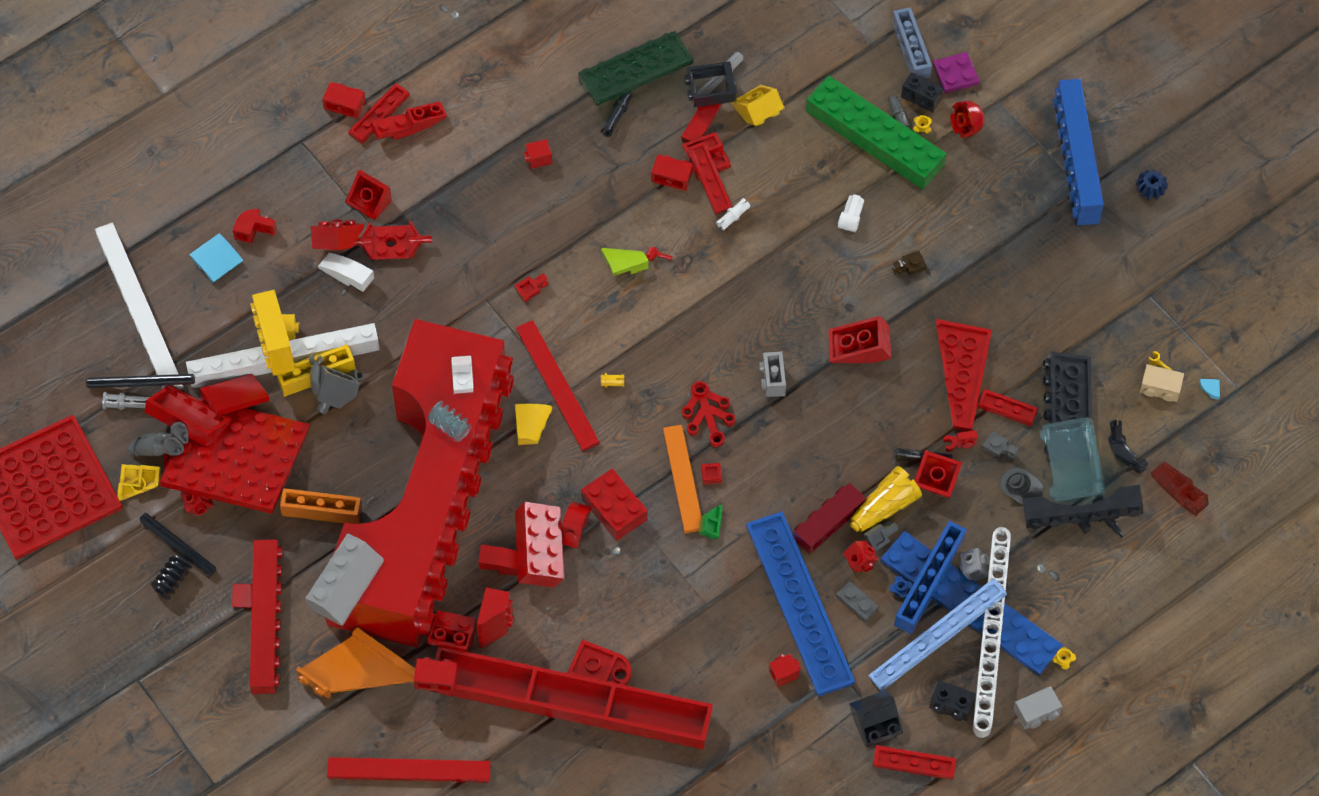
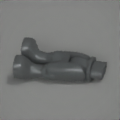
[128,422,189,456]

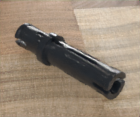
[601,90,633,137]

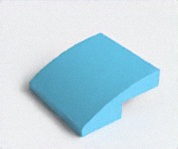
[189,234,243,283]

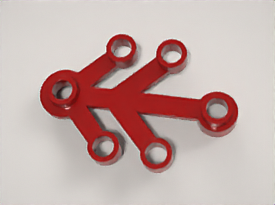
[681,381,735,448]

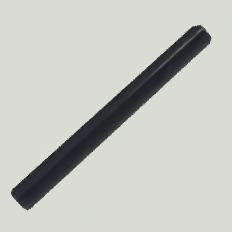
[86,374,195,388]

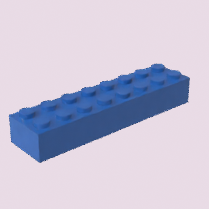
[1052,79,1104,225]

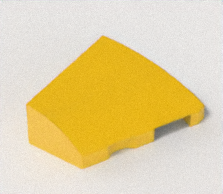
[515,404,552,445]
[117,464,161,501]

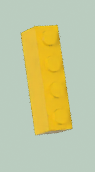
[276,344,356,397]

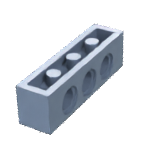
[892,7,932,79]

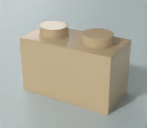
[1139,364,1184,402]

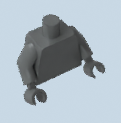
[309,354,364,414]

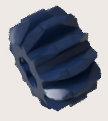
[1136,168,1168,201]

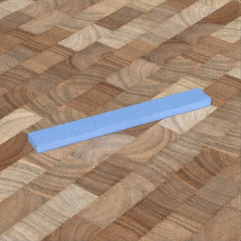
[868,578,1007,691]

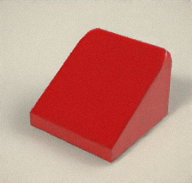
[232,584,252,608]

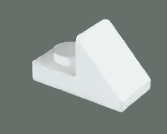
[452,356,474,393]

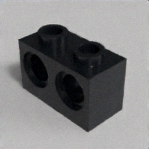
[901,73,943,113]

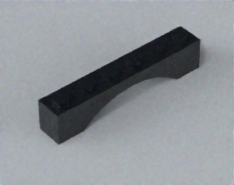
[1023,485,1144,529]

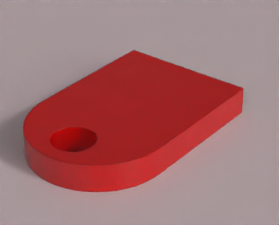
[567,639,631,686]

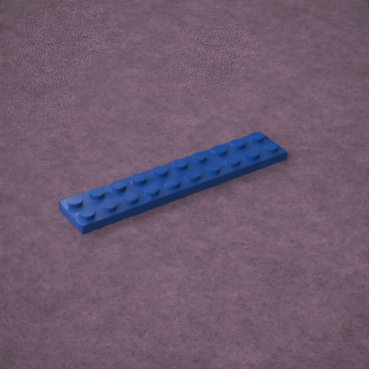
[746,511,855,697]
[880,531,1063,676]

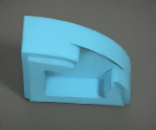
[1199,379,1220,400]

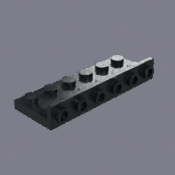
[1042,351,1093,463]

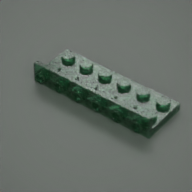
[578,31,694,106]

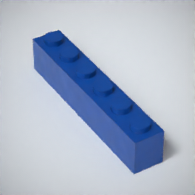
[894,521,967,634]

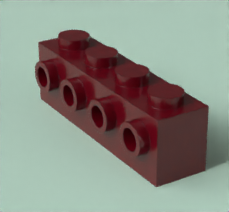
[794,483,866,555]

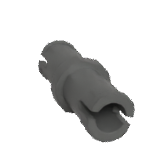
[888,95,910,129]

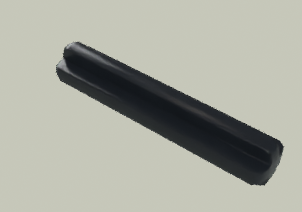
[895,448,953,462]

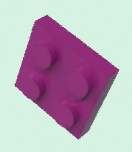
[932,52,979,94]

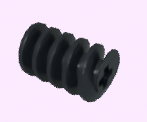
[151,555,192,600]

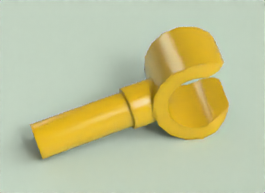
[1149,351,1173,371]

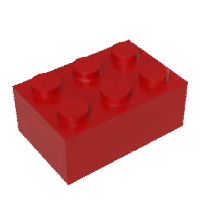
[581,468,648,542]

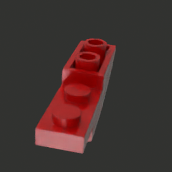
[371,101,447,140]

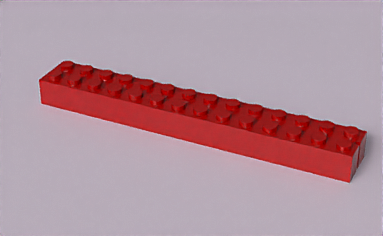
[430,646,713,750]

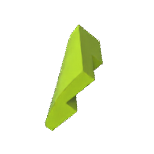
[601,248,649,277]

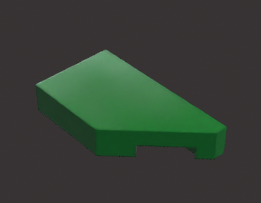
[699,505,723,540]

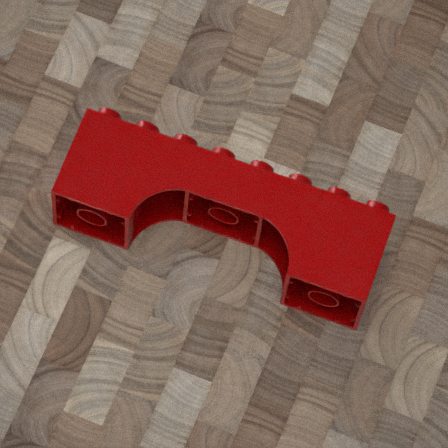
[325,319,514,648]

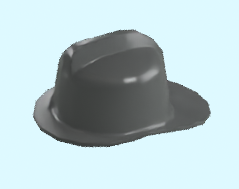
[1000,467,1043,504]

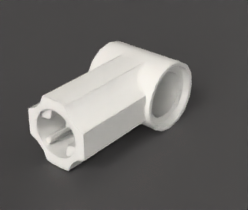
[838,194,864,232]

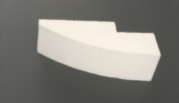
[318,253,374,291]

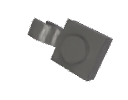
[982,431,1018,460]
[863,521,899,552]

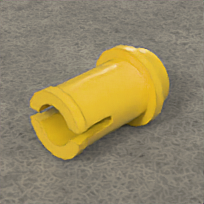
[601,373,625,388]

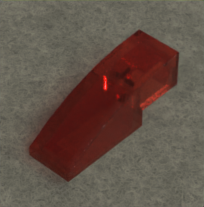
[1151,461,1209,516]

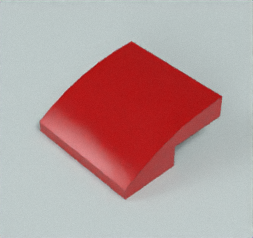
[682,132,731,180]

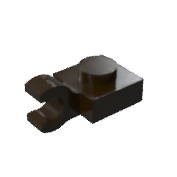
[892,251,927,275]

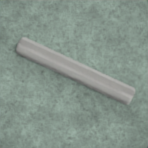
[696,52,743,95]

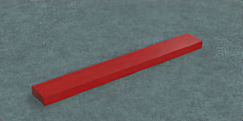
[516,320,599,452]
[327,757,491,783]

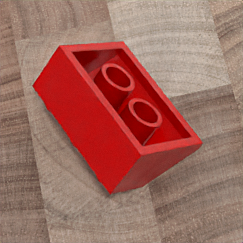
[477,588,514,648]

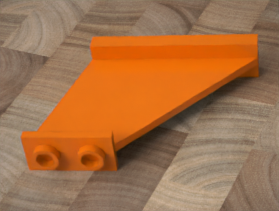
[296,627,415,699]

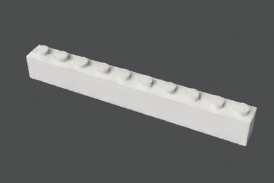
[186,323,380,389]

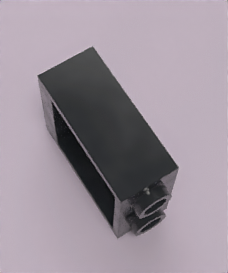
[684,61,737,108]

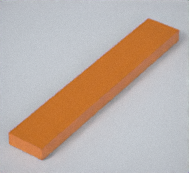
[663,425,701,534]

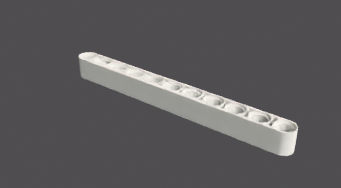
[95,223,184,390]
[973,527,1011,738]

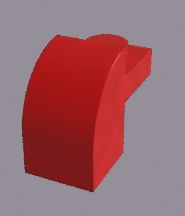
[232,209,277,244]
[562,502,592,548]

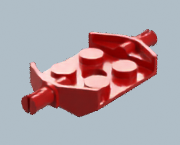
[353,221,432,260]

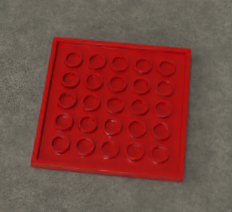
[160,397,310,514]
[0,414,123,560]

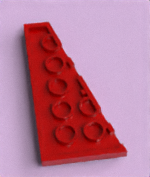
[935,319,992,431]

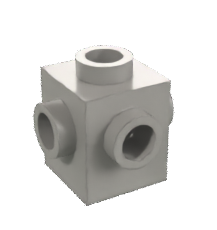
[959,548,989,581]

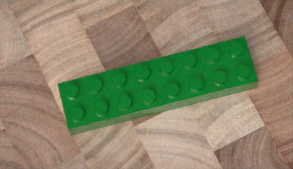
[805,75,947,189]

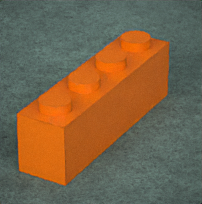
[280,488,362,524]

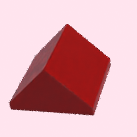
[345,170,392,220]
[914,450,962,498]

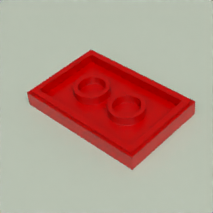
[200,374,270,416]

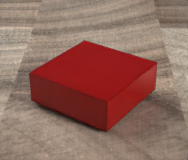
[701,463,722,484]

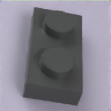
[836,581,879,622]

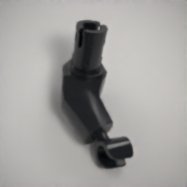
[1108,420,1149,473]

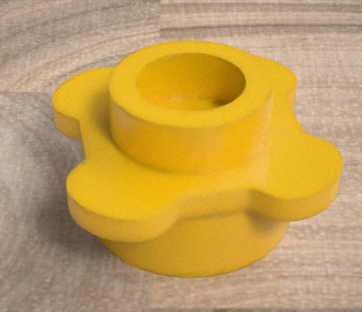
[913,115,932,134]
[1052,647,1076,670]

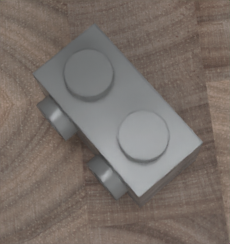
[759,352,786,397]
[1013,686,1062,730]

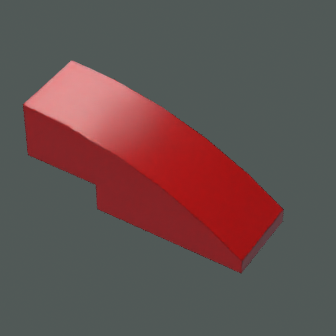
[478,545,518,576]

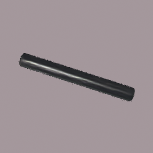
[139,513,217,576]

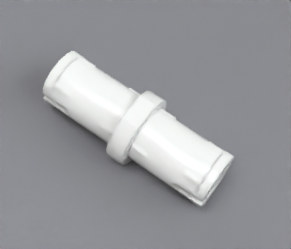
[716,198,751,231]

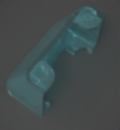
[1040,417,1105,502]

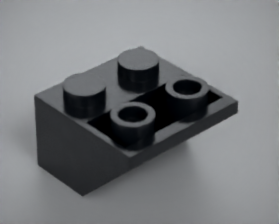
[849,690,903,747]

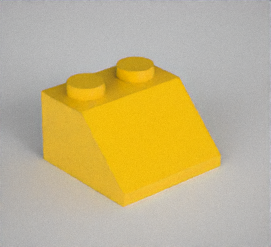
[731,85,784,126]

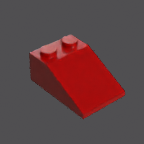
[828,316,891,363]

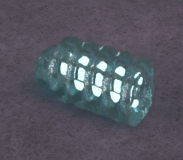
[428,401,472,442]

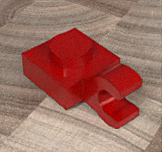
[514,273,549,302]
[943,430,978,452]

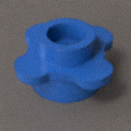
[889,576,913,598]

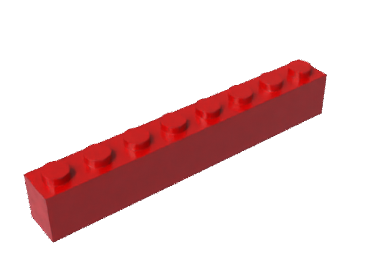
[250,540,283,694]

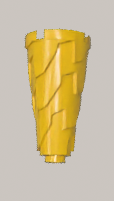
[850,466,922,532]

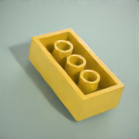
[250,290,295,376]

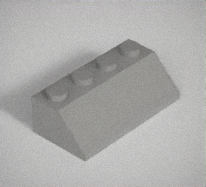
[305,533,384,626]

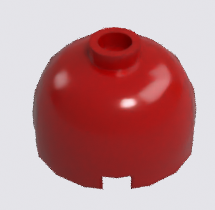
[950,101,985,138]

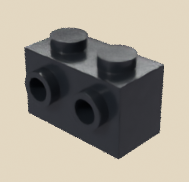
[929,680,976,722]

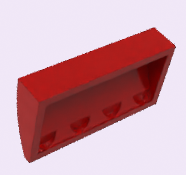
[144,385,231,447]

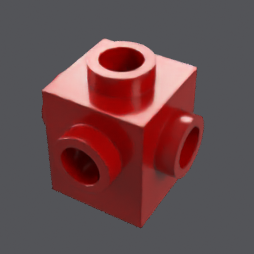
[180,492,213,516]
[843,541,879,572]

